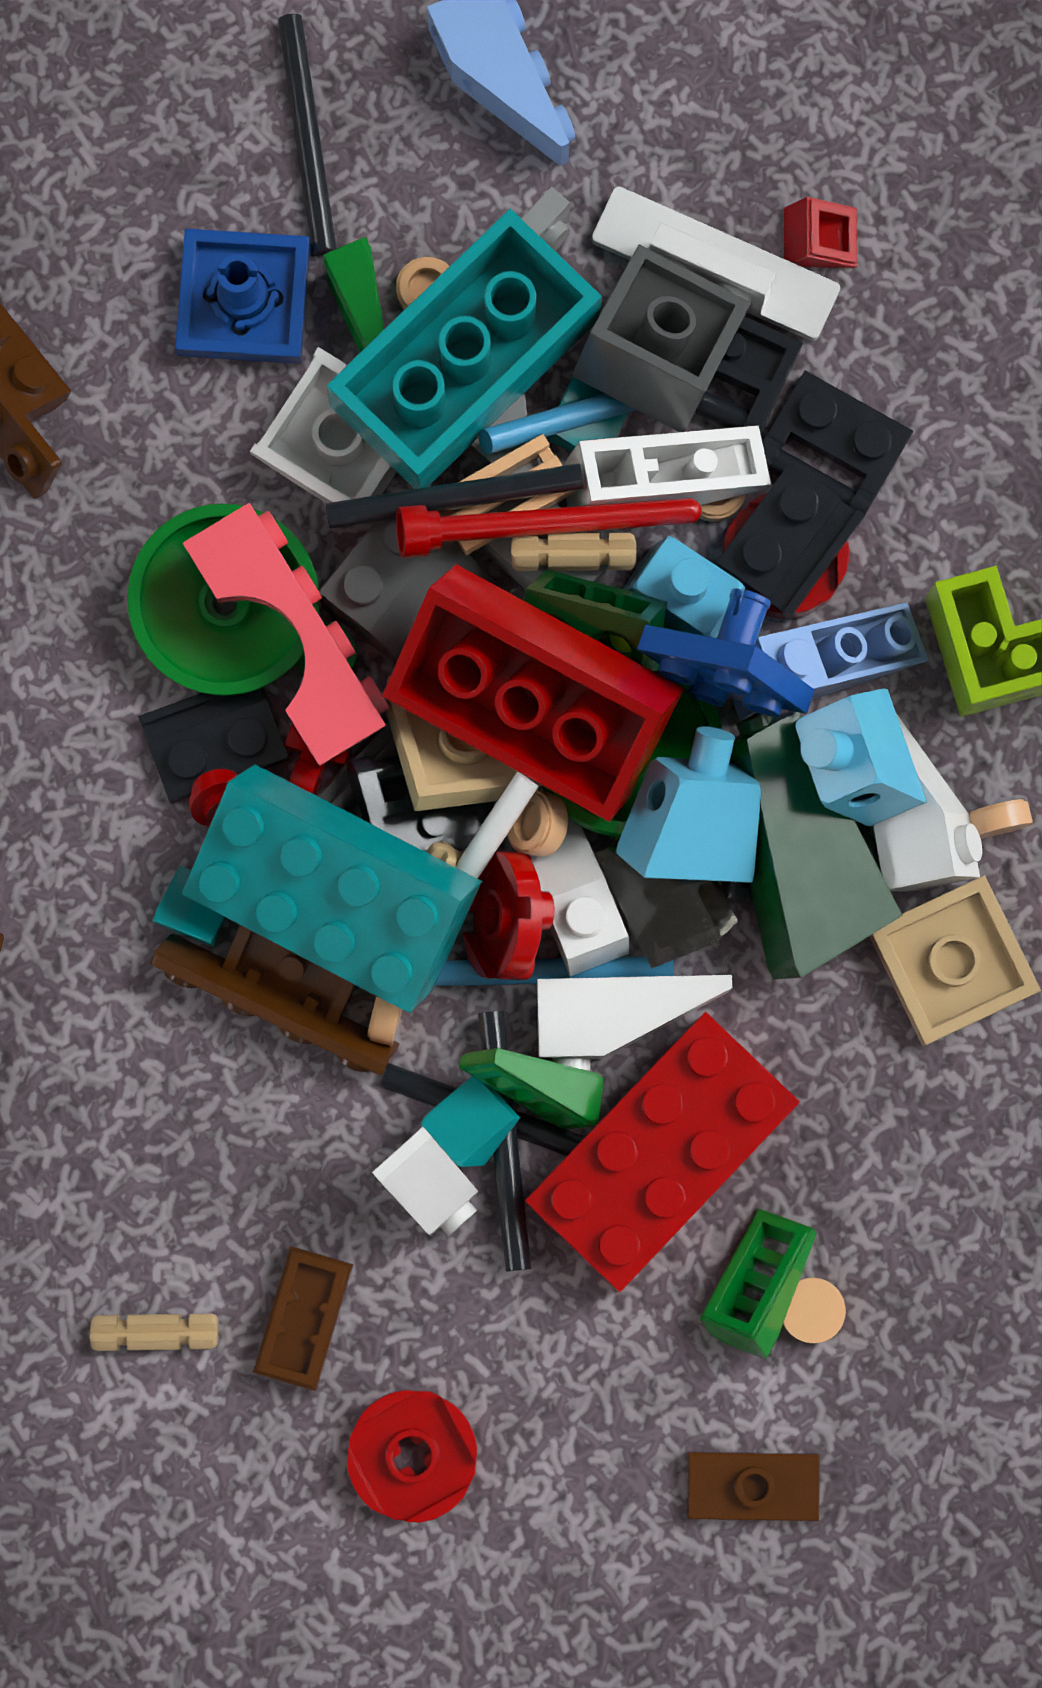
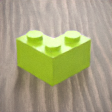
[925,565,1042,717]

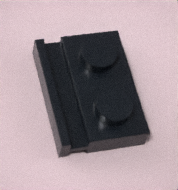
[716,462,865,620]
[138,688,290,804]

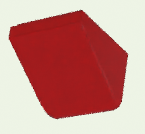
[784,197,857,268]

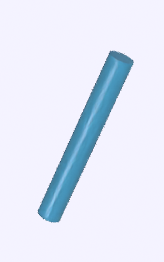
[479,393,636,454]

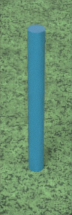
[435,955,674,986]

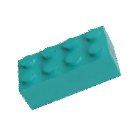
[326,208,602,489]
[182,764,482,1013]

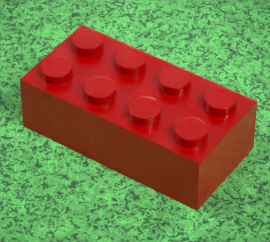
[382,564,684,822]
[524,1011,800,1293]

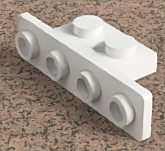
[592,187,840,341]

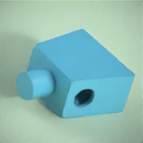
[622,535,745,638]
[795,688,927,826]
[616,727,761,882]

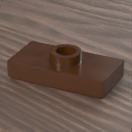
[253,1246,354,1391]
[687,1451,820,1521]

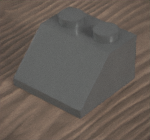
[571,244,751,432]
[319,518,498,664]

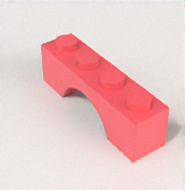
[183,502,390,767]

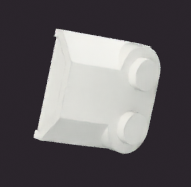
[250,347,397,505]

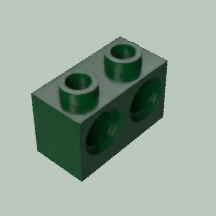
[524,569,668,672]

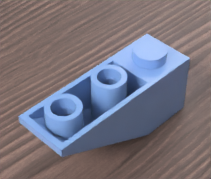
[427,0,575,166]
[732,602,928,721]

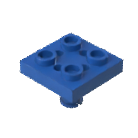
[175,228,311,364]
[637,588,815,717]

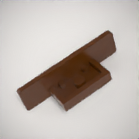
[0,303,71,499]
[150,925,399,1075]

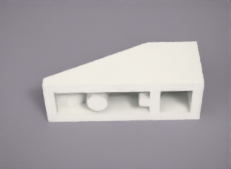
[563,426,771,507]
[873,715,982,892]
[530,787,629,977]
[537,975,732,1071]
[372,1127,478,1237]

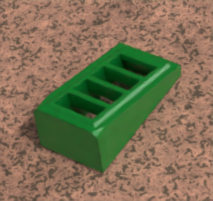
[322,237,384,352]
[459,1048,604,1129]
[700,1208,817,1359]

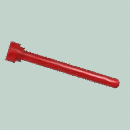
[396,498,702,559]

